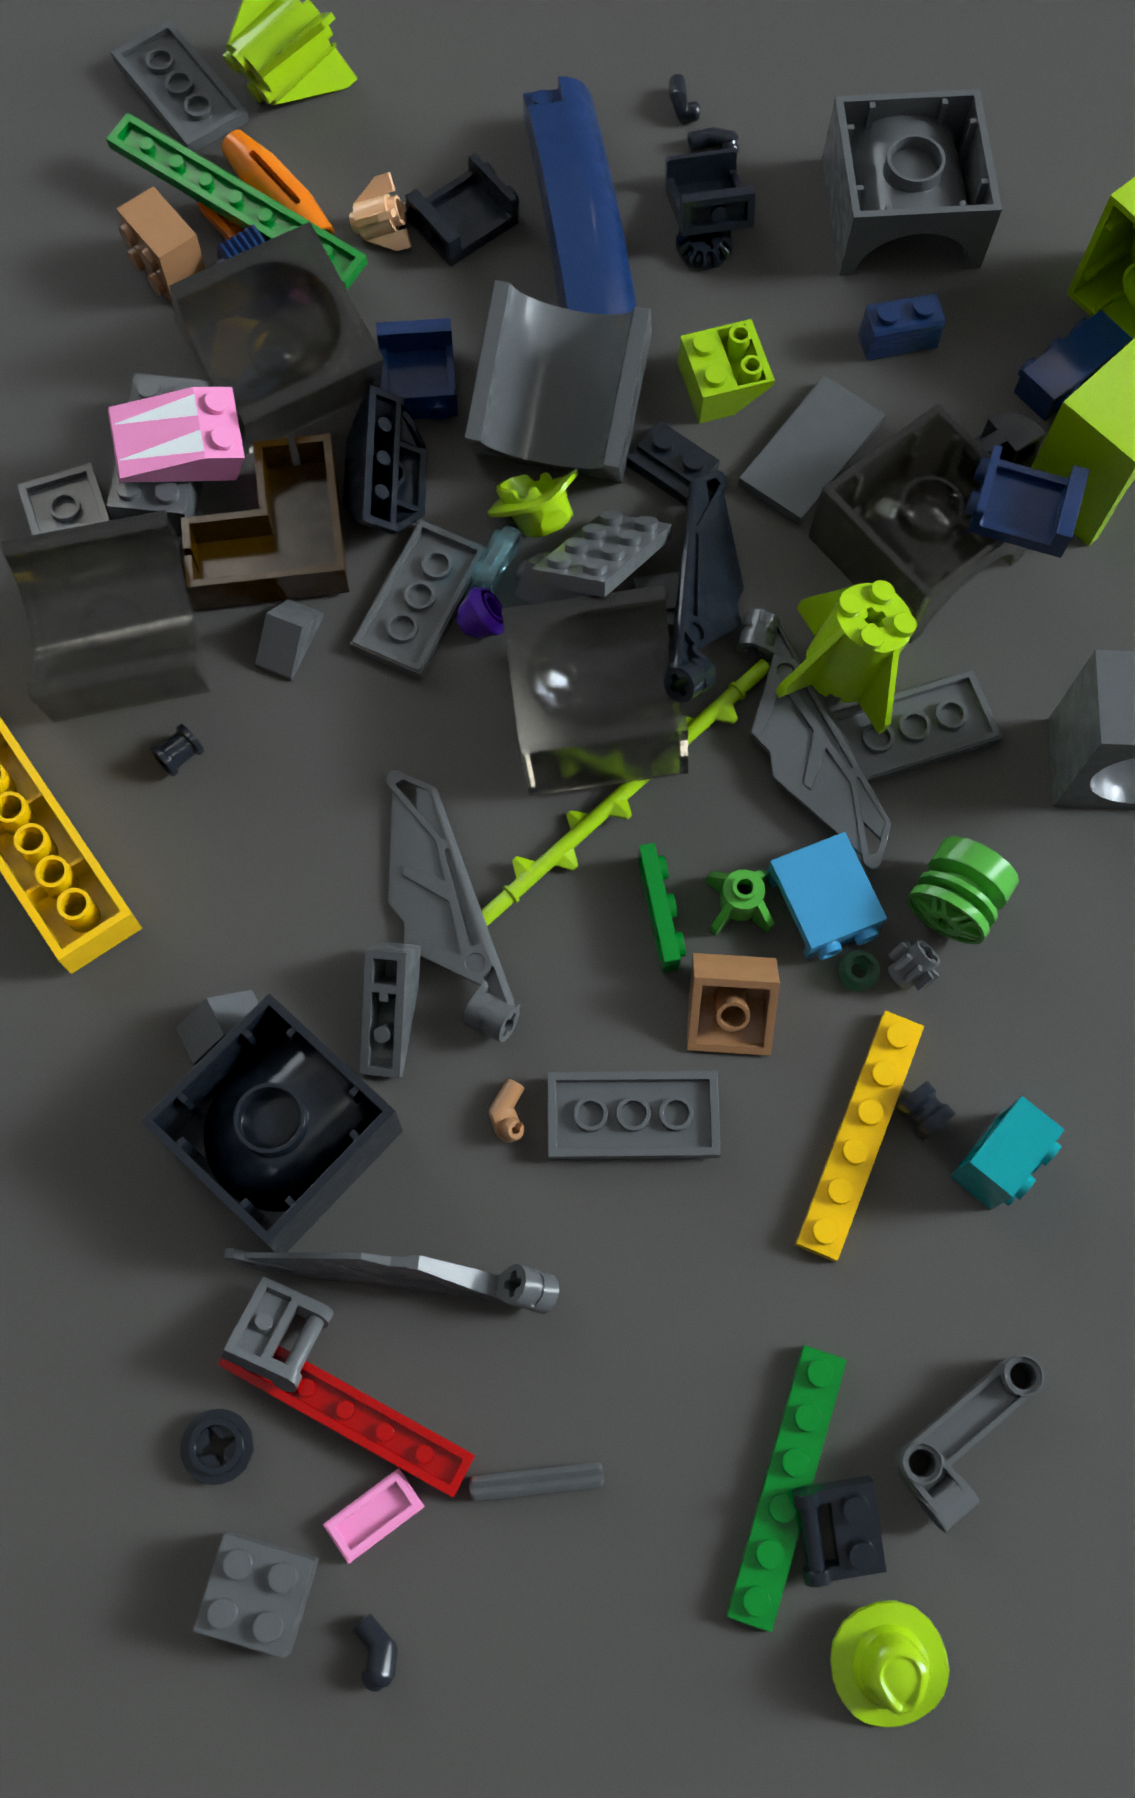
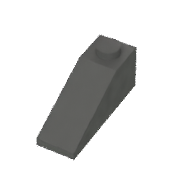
[359,942,421,1078]

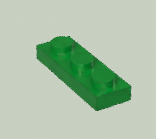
[637,843,686,973]

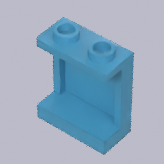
[767,832,887,960]

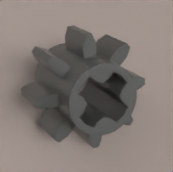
[888,939,940,991]

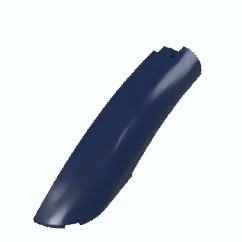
[523,76,637,314]

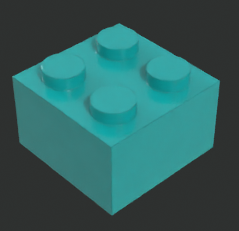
[950,1096,1065,1210]

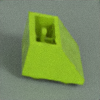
[677,319,775,424]

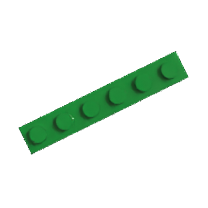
[725,1345,847,1633]

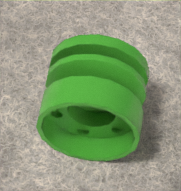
[907,836,1019,945]

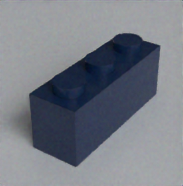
[1014,310,1133,421]

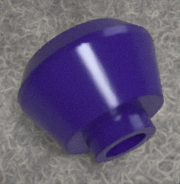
[457,587,507,639]

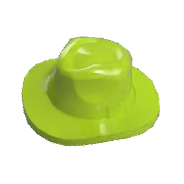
[487,469,578,538]
[830,1600,950,1727]

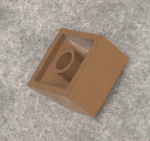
[687,953,780,1056]

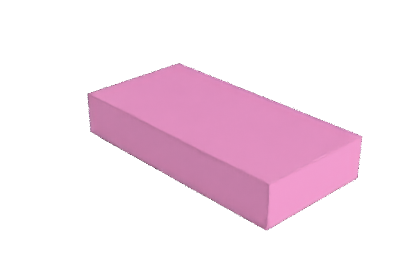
[323,1468,425,1564]

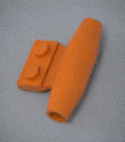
[197,130,334,240]

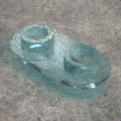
[470,525,523,593]

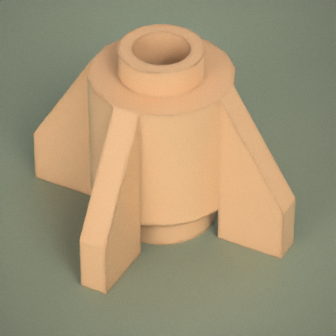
[349,172,412,251]

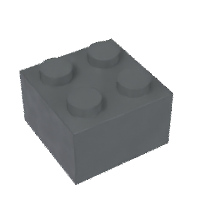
[193,1532,320,1658]

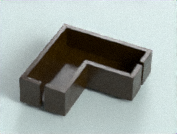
[181,433,350,610]

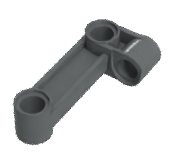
[894,1355,1045,1533]

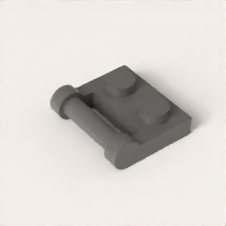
[221,1276,334,1392]

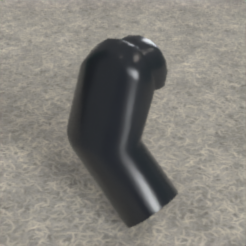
[669,74,699,124]
[687,127,739,153]
[353,1613,397,1692]

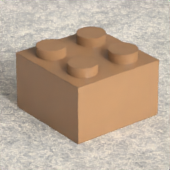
[117,186,210,305]

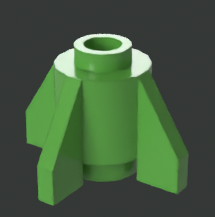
[705,868,774,936]

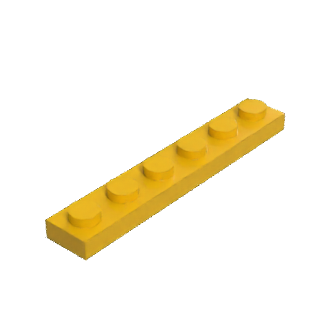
[795,1010,925,1262]

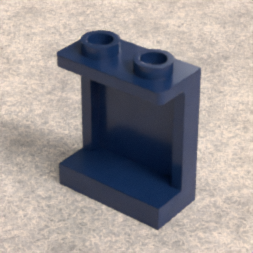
[376,318,458,420]
[965,445,1090,558]

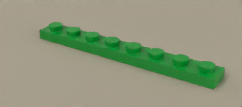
[106,112,368,291]

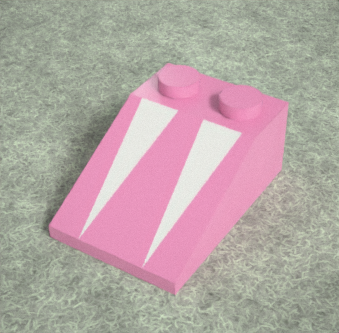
[108,387,245,482]

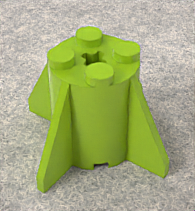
[222,0,358,105]
[775,580,917,734]

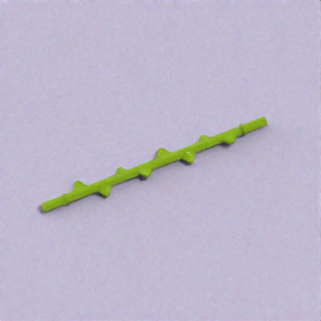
[481,659,770,927]

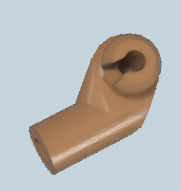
[488,1078,525,1142]

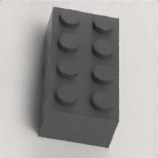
[107,373,211,536]

